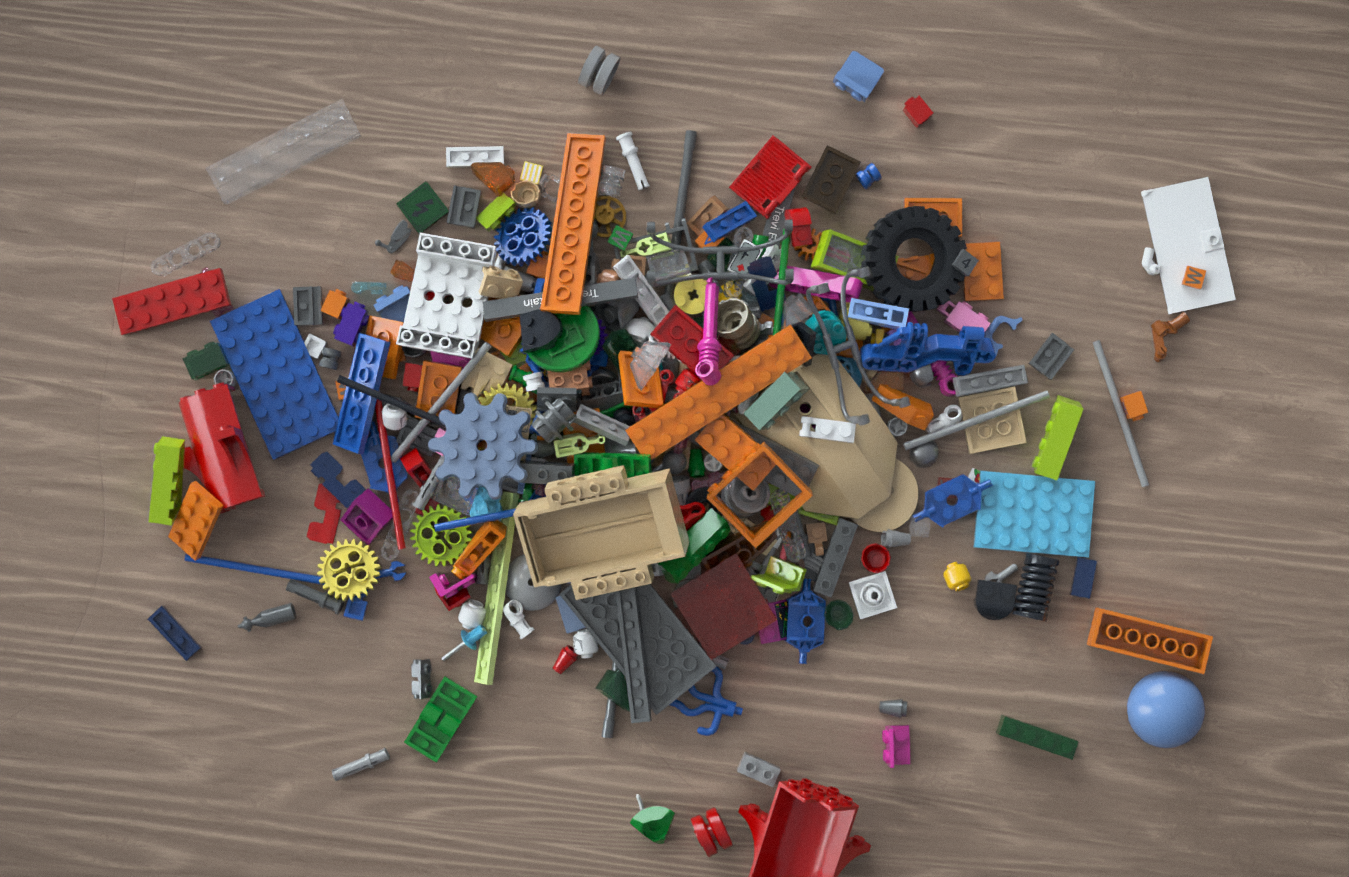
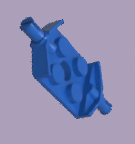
[361,421,408,503]
[913,474,993,527]
[784,578,826,664]

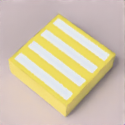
[520,161,543,185]

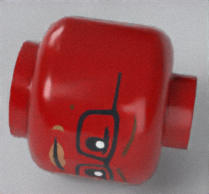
[675,369,702,393]

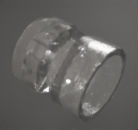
[598,165,626,198]

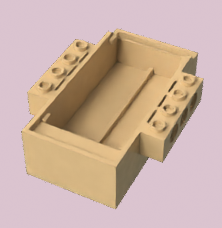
[513,465,689,600]

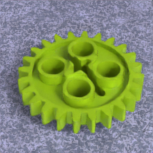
[410,504,473,567]

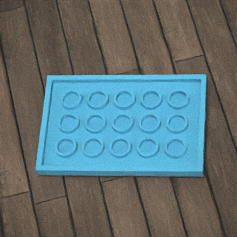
[973,471,1095,558]

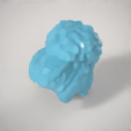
[470,486,503,521]

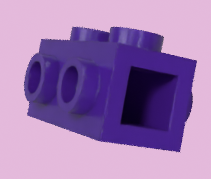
[333,302,369,347]

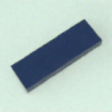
[148,606,202,661]

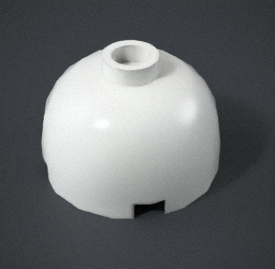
[619,317,655,353]

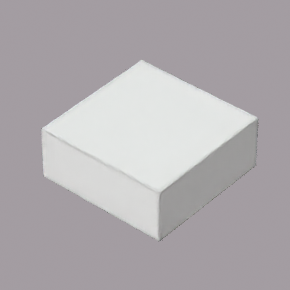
[304,333,327,359]

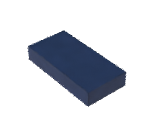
[1070,557,1097,599]

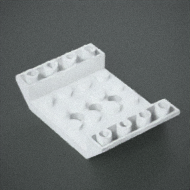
[396,233,496,359]

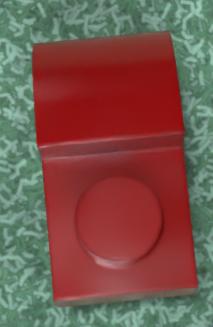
[784,207,813,247]

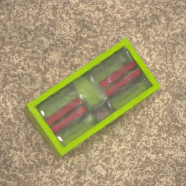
[811,229,899,291]

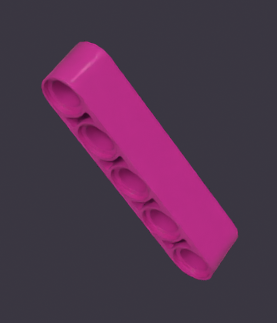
[768,265,863,303]

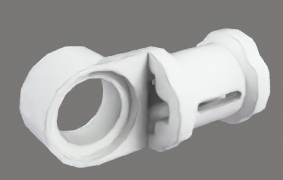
[926,405,962,434]
[503,600,535,639]

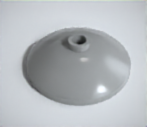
[506,554,561,611]

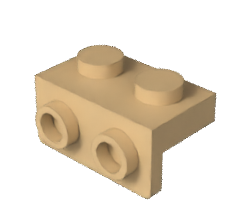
[479,266,523,299]

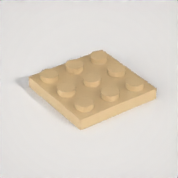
[958,386,1027,454]

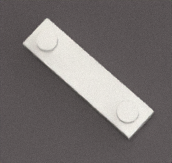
[613,255,669,327]

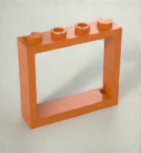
[707,442,813,548]

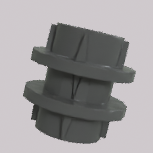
[532,398,577,443]

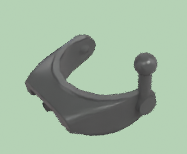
[375,220,412,253]

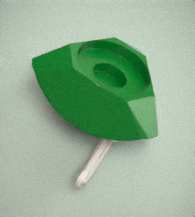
[630,794,675,844]

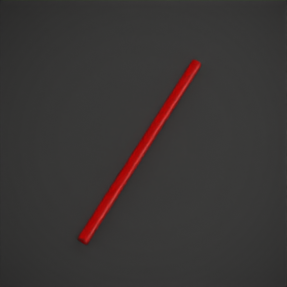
[375,399,406,550]

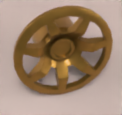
[594,196,626,237]

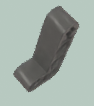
[576,369,624,411]

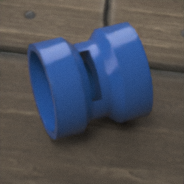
[856,163,882,189]

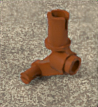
[1150,312,1190,362]

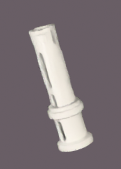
[616,132,650,191]

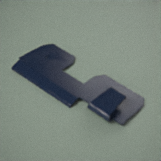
[747,256,787,312]
[310,452,366,508]

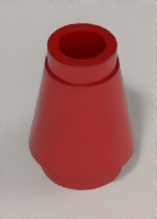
[552,645,578,674]

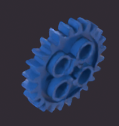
[494,207,553,267]

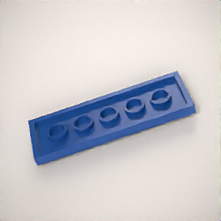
[333,333,390,454]

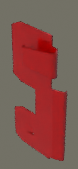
[306,483,341,544]

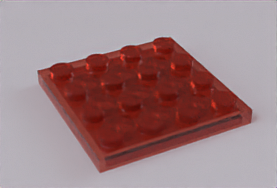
[671,553,778,660]

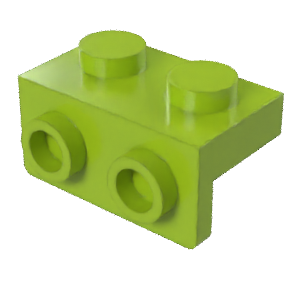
[476,193,516,232]

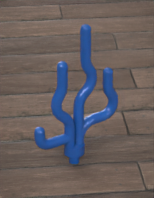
[670,666,743,736]

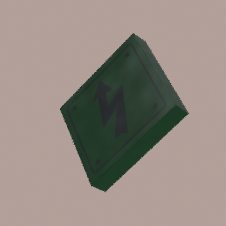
[396,181,449,235]

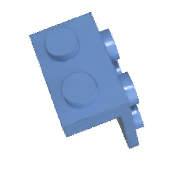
[833,51,884,102]
[373,285,411,322]

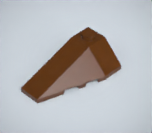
[702,520,778,590]

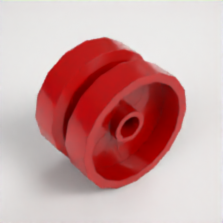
[690,807,733,857]

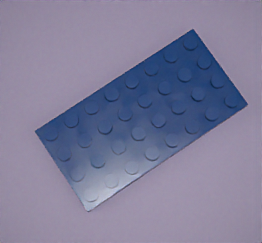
[210,289,339,460]

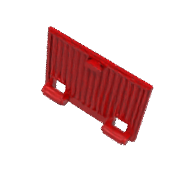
[729,135,812,220]

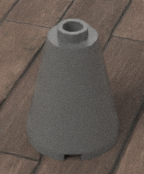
[595,298,641,333]

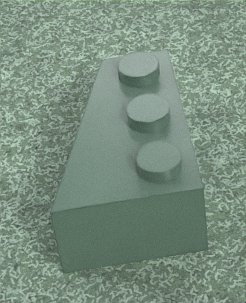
[744,372,810,430]

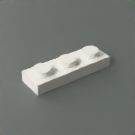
[446,146,504,168]

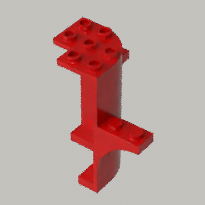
[178,382,265,514]
[738,778,871,877]

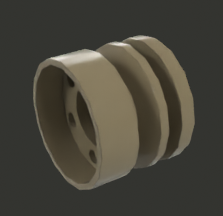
[717,298,761,350]

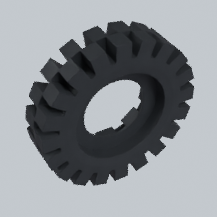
[861,206,967,312]

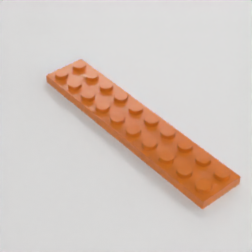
[540,133,606,315]
[625,324,812,460]

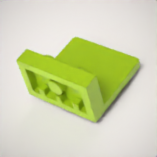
[751,556,807,594]

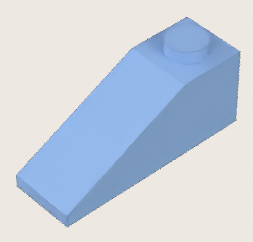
[848,298,909,330]

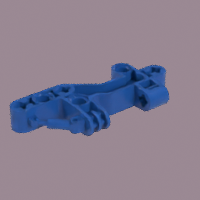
[860,322,996,376]

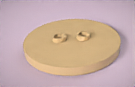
[851,459,918,532]

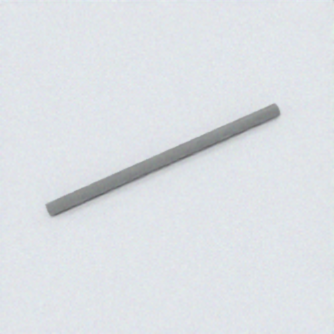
[1092,340,1149,487]
[391,342,491,463]
[903,391,1050,450]

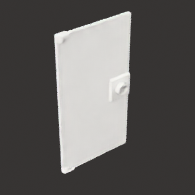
[1141,177,1236,314]

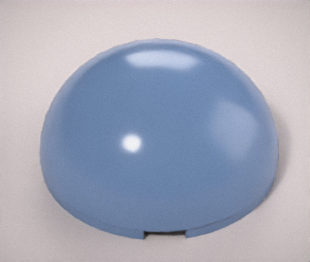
[1127,671,1205,748]

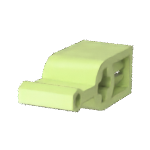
[620,232,674,261]
[553,433,605,458]

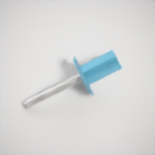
[441,625,487,661]

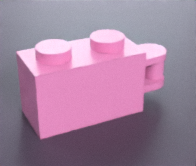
[937,301,991,333]

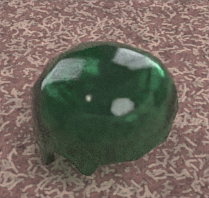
[824,599,854,630]

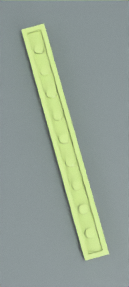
[474,491,519,685]

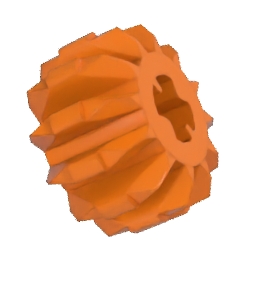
[794,229,822,261]

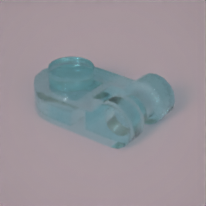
[351,282,387,295]

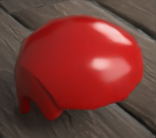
[861,543,891,573]

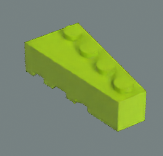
[1032,395,1084,480]
[148,436,185,526]

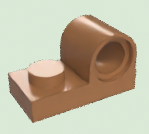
[687,195,728,236]

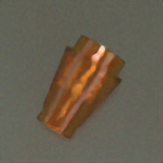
[390,260,415,282]

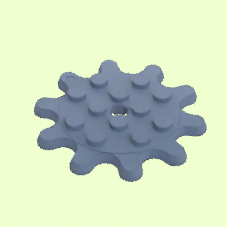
[428,393,538,500]

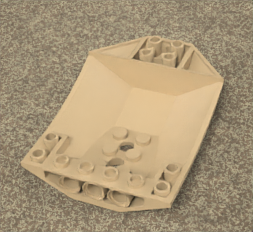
[736,354,898,519]

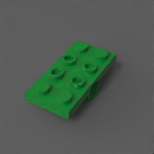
[574,452,651,478]
[404,676,478,763]

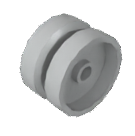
[578,45,621,95]
[721,477,770,519]

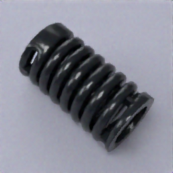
[1012,553,1060,622]

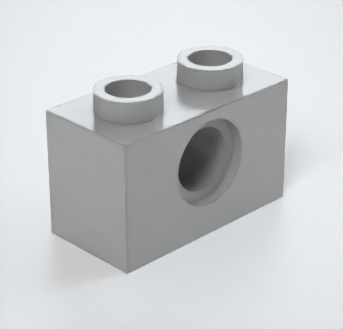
[737,752,781,787]

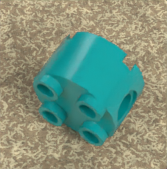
[805,310,847,355]

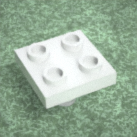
[848,571,897,619]

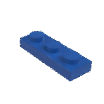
[702,201,757,243]

